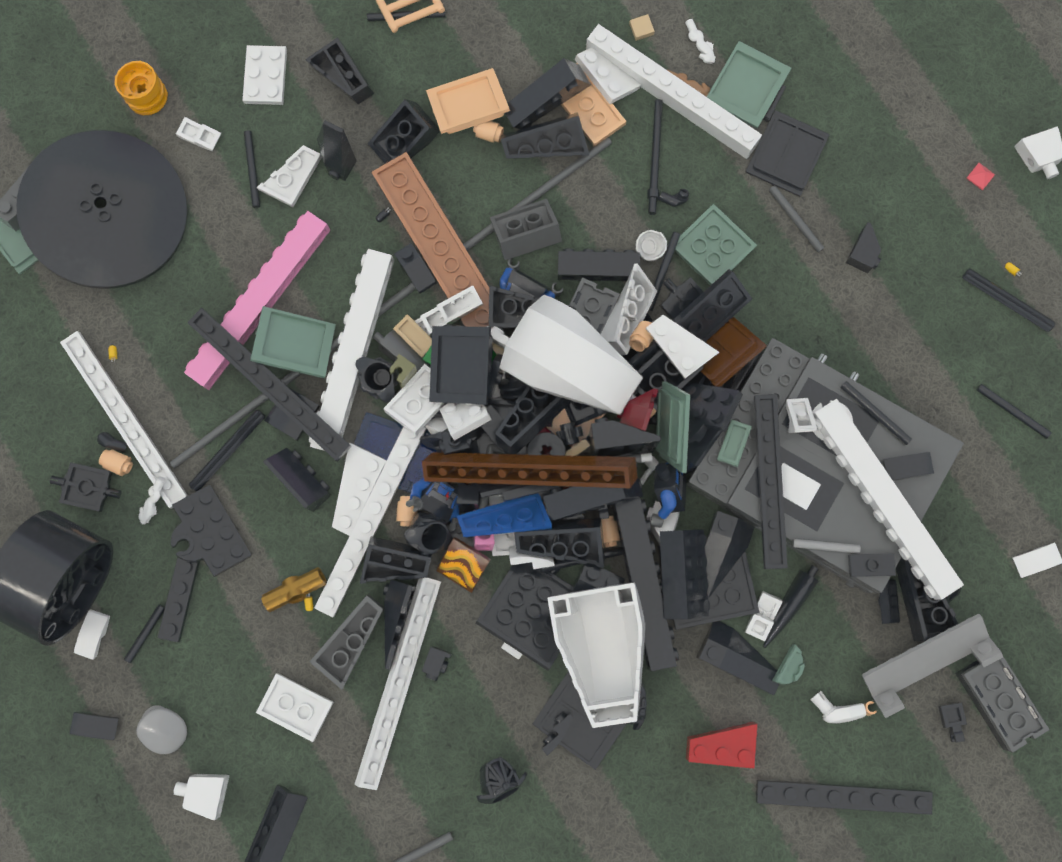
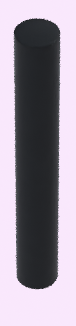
[124,604,165,663]

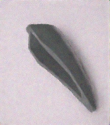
[373,330,429,372]

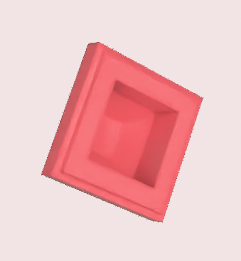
[966,163,995,190]

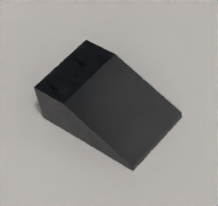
[368,99,440,164]

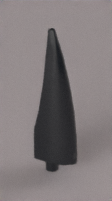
[763,565,819,648]

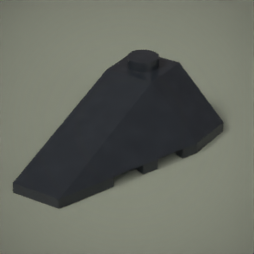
[317,120,357,181]
[705,511,755,599]
[383,580,416,670]
[696,621,779,695]

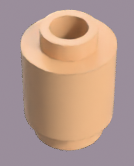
[473,121,504,143]
[629,321,653,352]
[99,449,133,476]
[396,496,418,527]
[602,516,621,548]

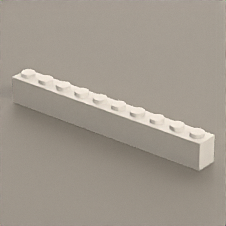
[586,24,762,159]
[309,249,394,451]
[813,399,964,600]

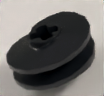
[498,372,527,399]
[527,433,566,456]

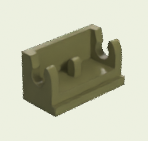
[390,354,417,389]

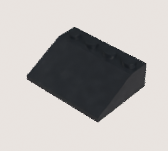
[588,418,661,457]

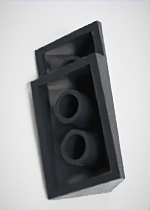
[633,349,703,412]

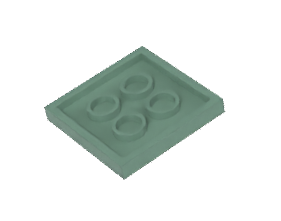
[675,204,757,286]

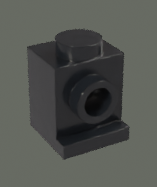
[422,646,452,681]

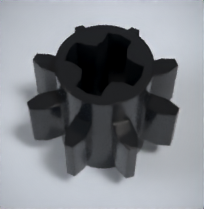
[556,422,583,446]

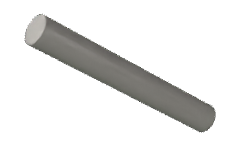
[792,539,861,554]

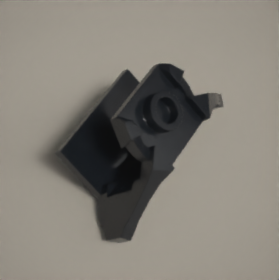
[419,426,484,455]

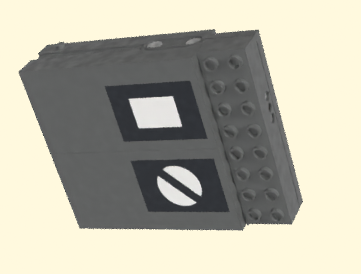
[686,338,964,594]

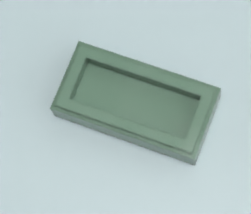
[717,419,752,468]

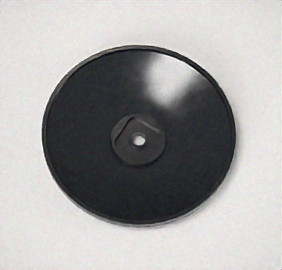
[16,130,188,289]

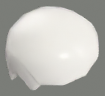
[636,230,667,261]

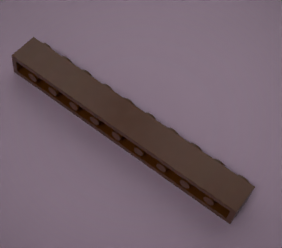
[422,452,637,488]

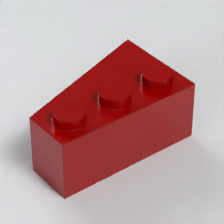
[686,722,757,769]

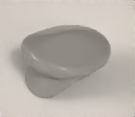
[136,705,187,754]

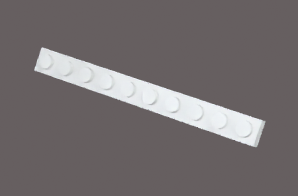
[60,331,188,509]
[315,427,427,617]
[355,578,441,790]

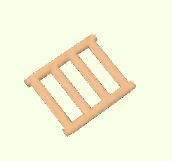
[376,0,445,33]

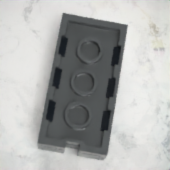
[569,278,620,335]
[955,657,1049,752]

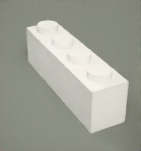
[601,263,657,355]

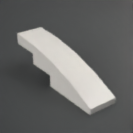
[415,286,483,337]

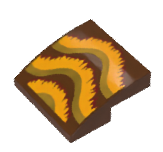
[436,537,491,593]

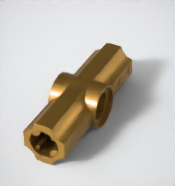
[261,567,327,612]

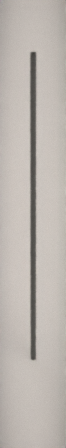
[170,137,612,469]

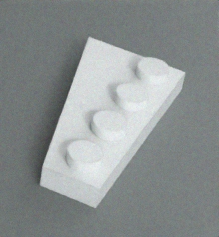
[332,443,387,536]

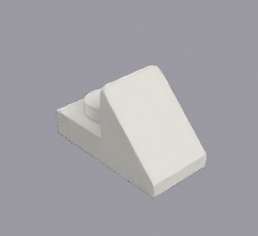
[785,398,817,433]

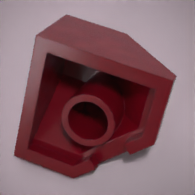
[617,388,658,431]

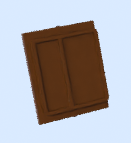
[700,317,767,387]

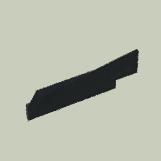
[477,483,566,502]

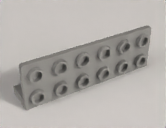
[862,614,1003,718]

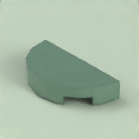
[772,644,805,684]

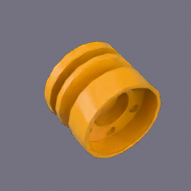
[115,61,168,115]

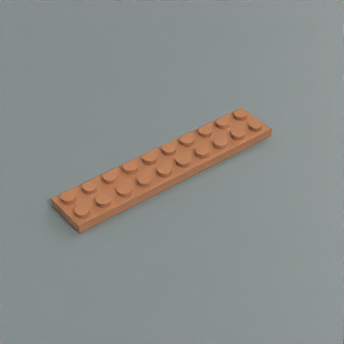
[372,152,493,329]

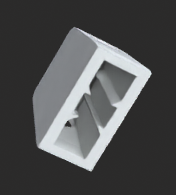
[1014,126,1062,179]
[174,774,229,820]

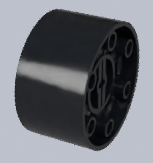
[0,510,113,646]

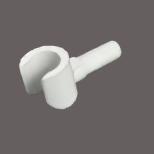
[640,456,659,485]

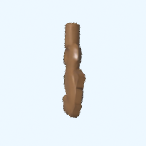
[667,69,711,97]

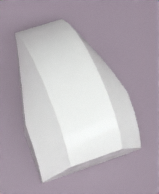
[499,295,643,415]
[547,582,645,728]

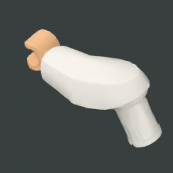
[810,691,877,723]

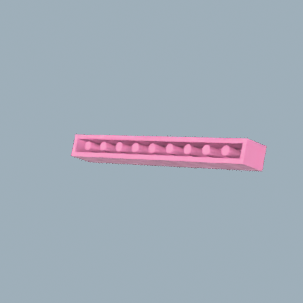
[184,211,330,390]

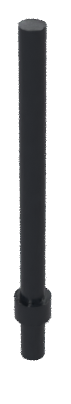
[647,99,663,215]

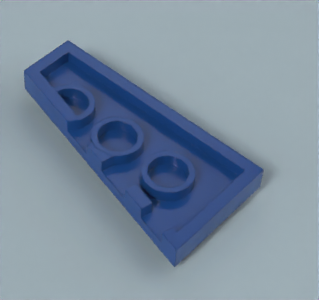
[457,493,552,537]

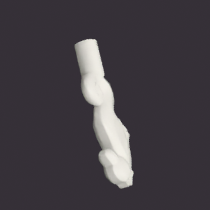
[686,19,716,64]
[138,476,166,525]

